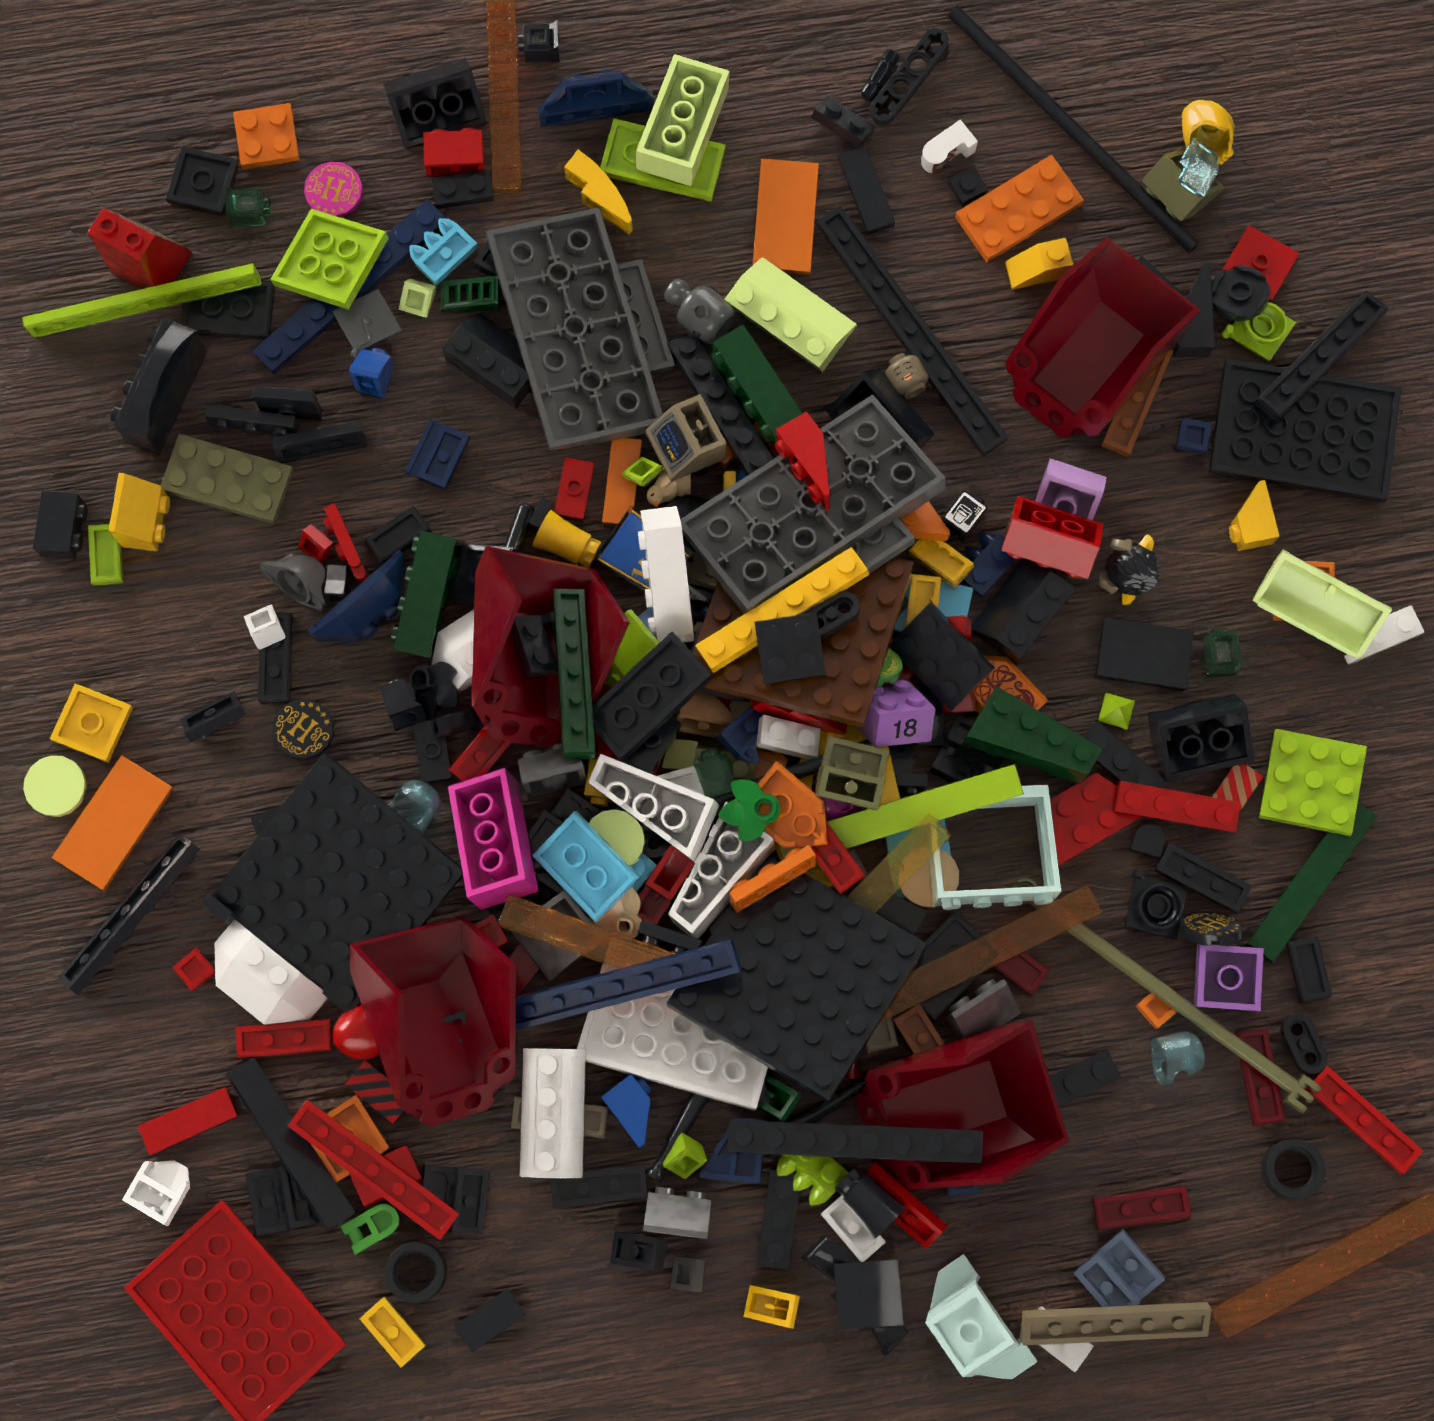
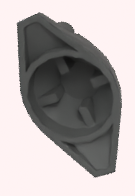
[260,553,325,611]

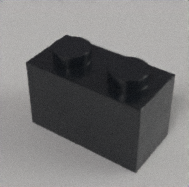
[33,490,88,560]

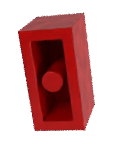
[423,128,485,177]

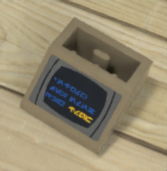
[645,394,727,482]

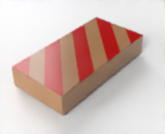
[1212,763,1264,812]

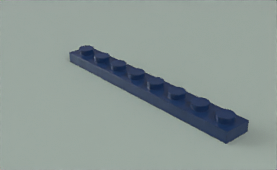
[253,199,447,375]
[516,939,742,1030]

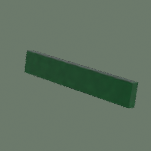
[552,589,596,759]
[1246,803,1377,963]

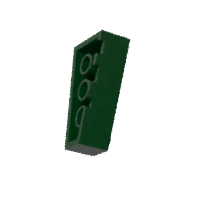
[711,325,803,448]
[391,531,465,658]
[960,686,1102,784]

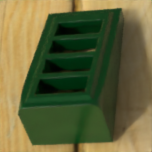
[440,276,500,311]

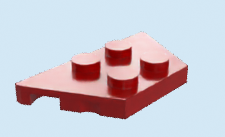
[1050,773,1143,866]

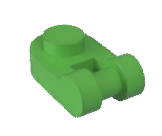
[341,1204,400,1255]

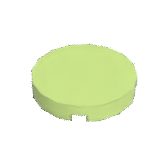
[23,756,87,817]
[589,809,645,867]

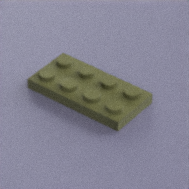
[160,434,294,525]

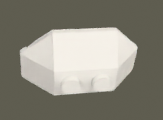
[432,609,474,693]
[214,919,328,1025]

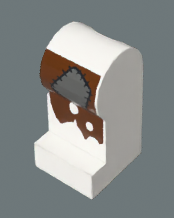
[921,120,978,173]

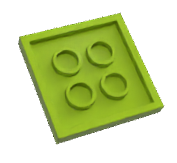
[270,209,389,310]
[1259,729,1367,836]

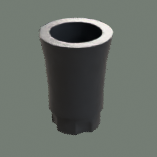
[835,1166,906,1239]

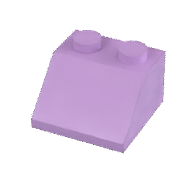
[1035,458,1107,520]

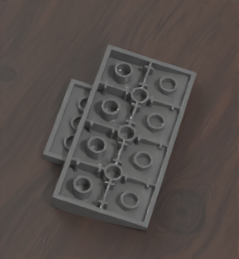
[486,207,675,451]
[680,395,946,614]

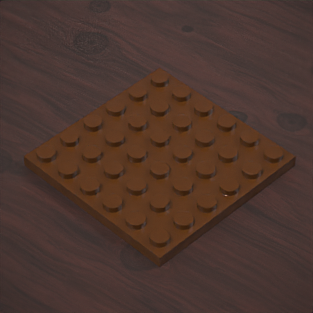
[693,557,913,728]

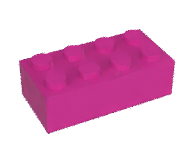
[448,768,539,910]

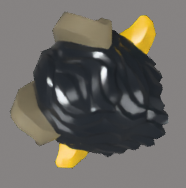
[1098,534,1160,605]

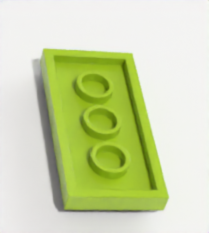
[600,118,726,202]

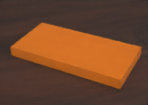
[752,159,819,276]
[52,755,174,891]

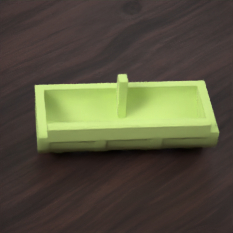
[1253,549,1392,659]

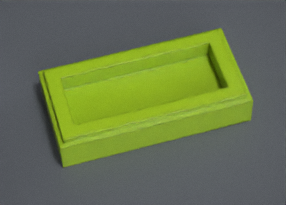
[88,524,123,586]

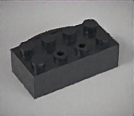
[110,318,207,455]

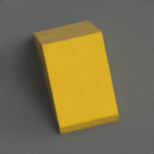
[743,1285,800,1329]

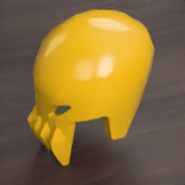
[1182,100,1235,170]

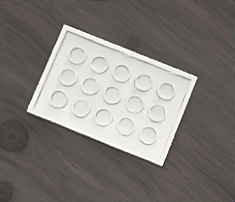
[577,938,768,1111]

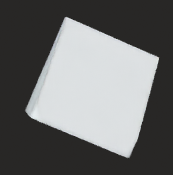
[244,604,286,649]

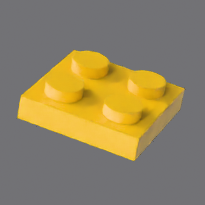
[50,683,133,763]

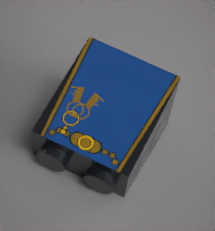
[597,505,694,592]

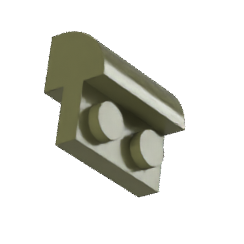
[815,736,890,810]

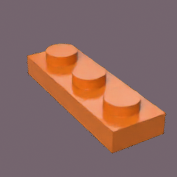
[729,845,816,913]

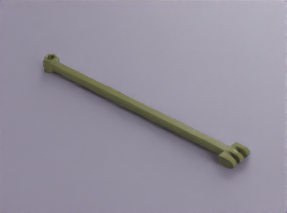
[1013,878,1321,1114]

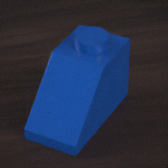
[349,348,394,398]
[601,1074,652,1148]

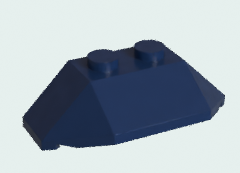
[538,70,654,127]
[308,550,406,643]

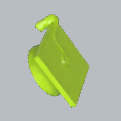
[1222,302,1296,363]

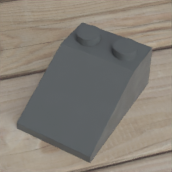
[518,743,586,800]

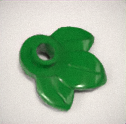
[718,780,781,841]

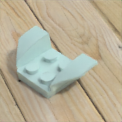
[925,1254,1038,1379]

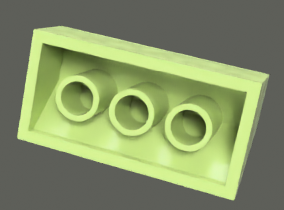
[724,257,857,373]

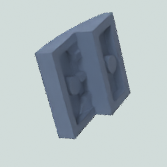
[1074,1229,1165,1307]

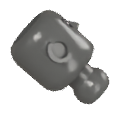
[664,279,736,343]

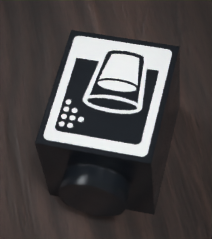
[942,490,988,543]

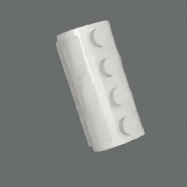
[520,1048,586,1178]

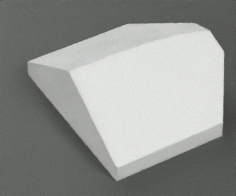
[122,1160,190,1226]

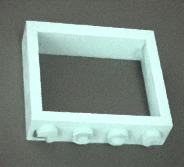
[925,785,1061,910]

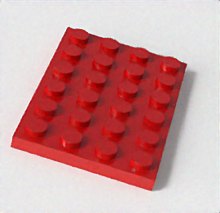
[124,1200,347,1421]

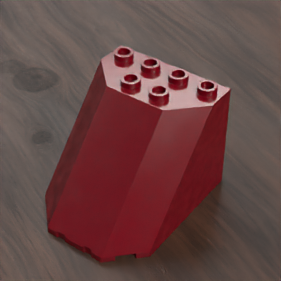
[1005,237,1201,437]
[472,546,630,749]
[349,916,516,1127]
[855,1021,1069,1190]

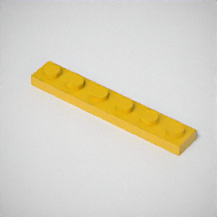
[695,547,869,673]

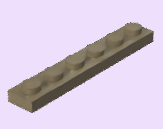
[1020,1302,1212,1346]

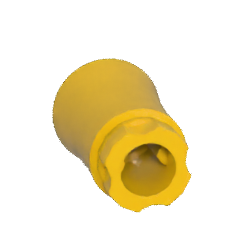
[532,510,602,568]

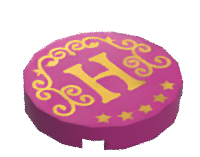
[304,162,363,218]

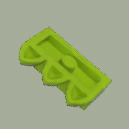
[777,1155,849,1206]

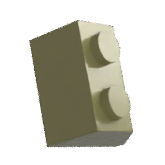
[1141,147,1225,221]

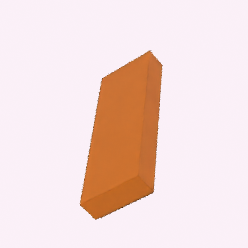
[602,438,642,526]

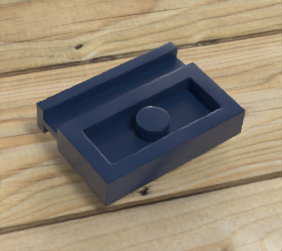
[405,419,470,491]

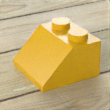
[109,473,170,551]

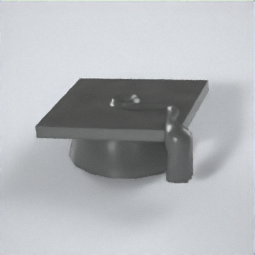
[332,289,402,361]

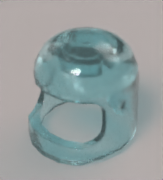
[389,780,441,834]
[1151,1031,1205,1086]

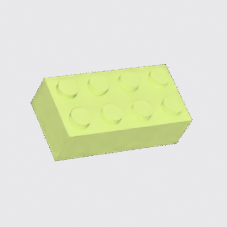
[636,54,729,187]

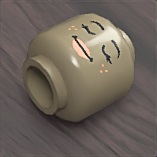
[885,353,929,399]

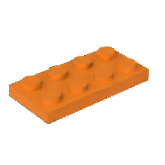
[955,155,1084,263]

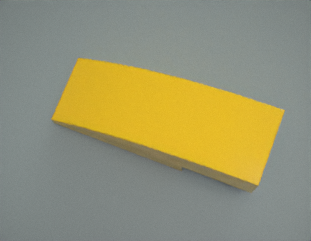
[564,149,632,235]

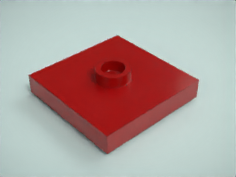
[1222,225,1300,302]

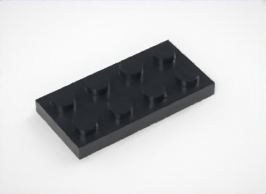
[592,631,714,762]

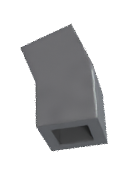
[324,565,349,604]

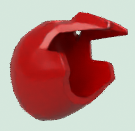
[332,1005,379,1060]

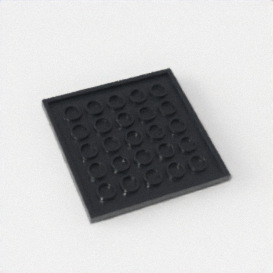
[212,753,463,1013]
[666,854,927,1103]

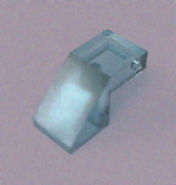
[1177,137,1219,198]

